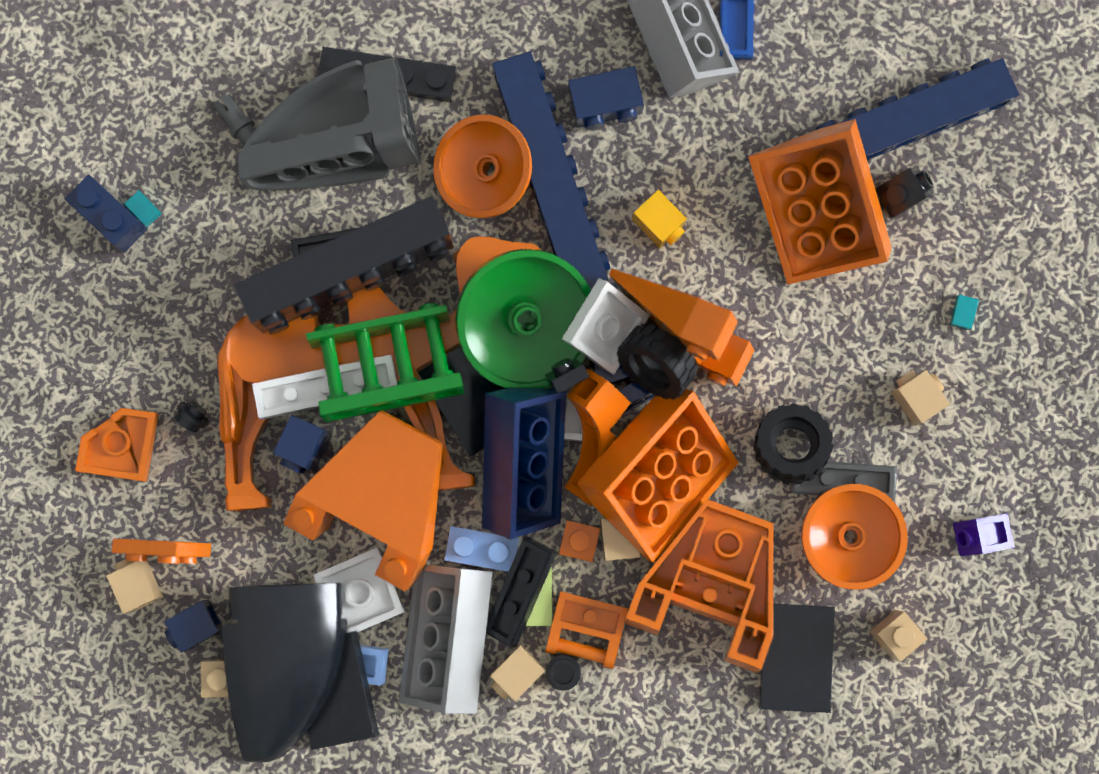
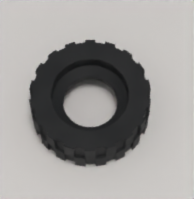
[616,324,698,399]
[753,404,834,485]

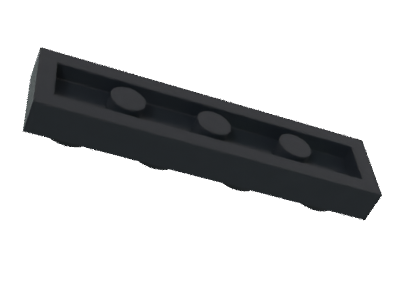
[317,47,456,102]

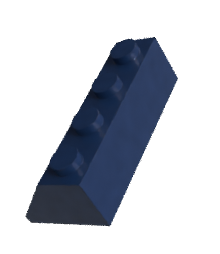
[482,387,566,540]

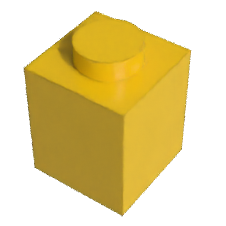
[632,189,687,248]

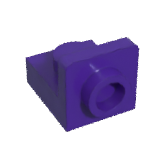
[953,513,1014,556]

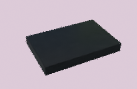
[416,343,507,457]
[759,603,835,713]
[308,630,379,750]

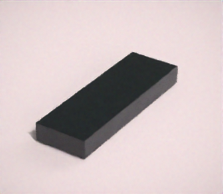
[486,537,557,648]

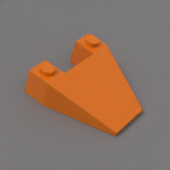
[609,269,755,387]
[283,410,443,592]
[625,499,774,673]

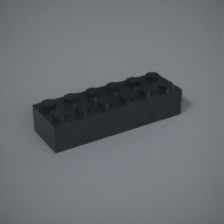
[234,195,454,335]

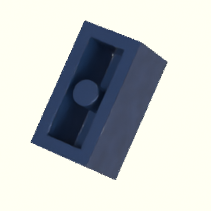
[568,66,644,130]
[65,174,148,253]
[273,415,333,474]

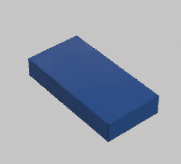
[719,0,754,60]

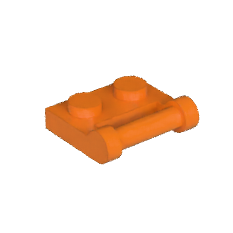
[545,591,628,670]

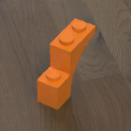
[564,369,631,507]

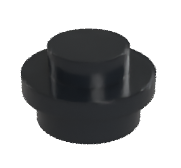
[174,401,209,433]
[546,655,581,691]

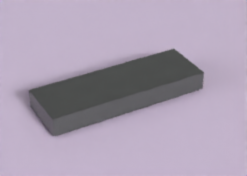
[790,459,897,501]

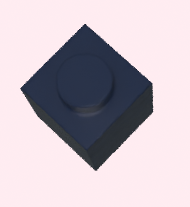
[164,599,223,653]

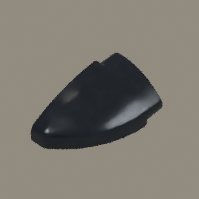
[222,583,347,762]

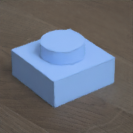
[360,644,389,686]

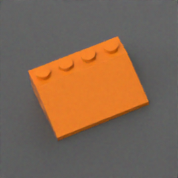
[748,119,892,285]
[577,389,739,563]

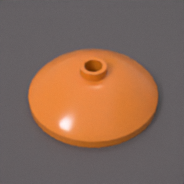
[433,114,532,219]
[801,484,908,590]

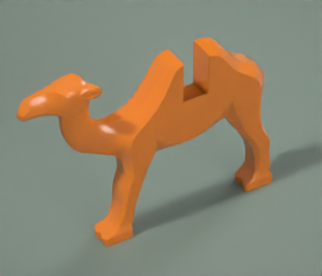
[216,236,540,511]

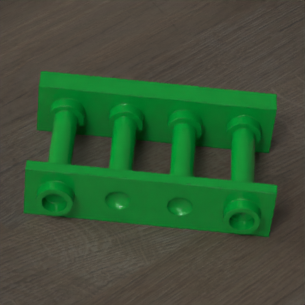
[306,303,465,423]

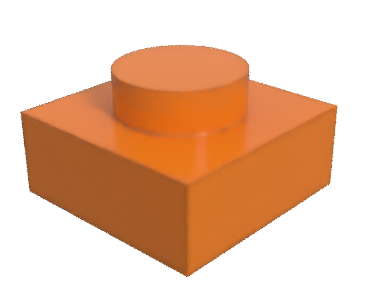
[559,520,601,562]

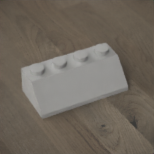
[627,0,739,98]
[399,564,493,714]

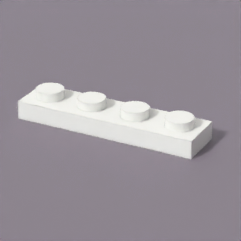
[252,355,397,420]

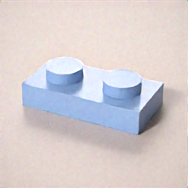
[444,526,519,572]

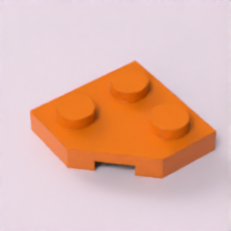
[75,408,159,482]
[112,539,212,564]

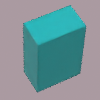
[124,190,162,227]
[949,294,979,330]

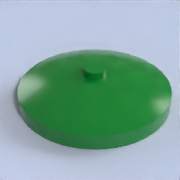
[455,249,591,389]

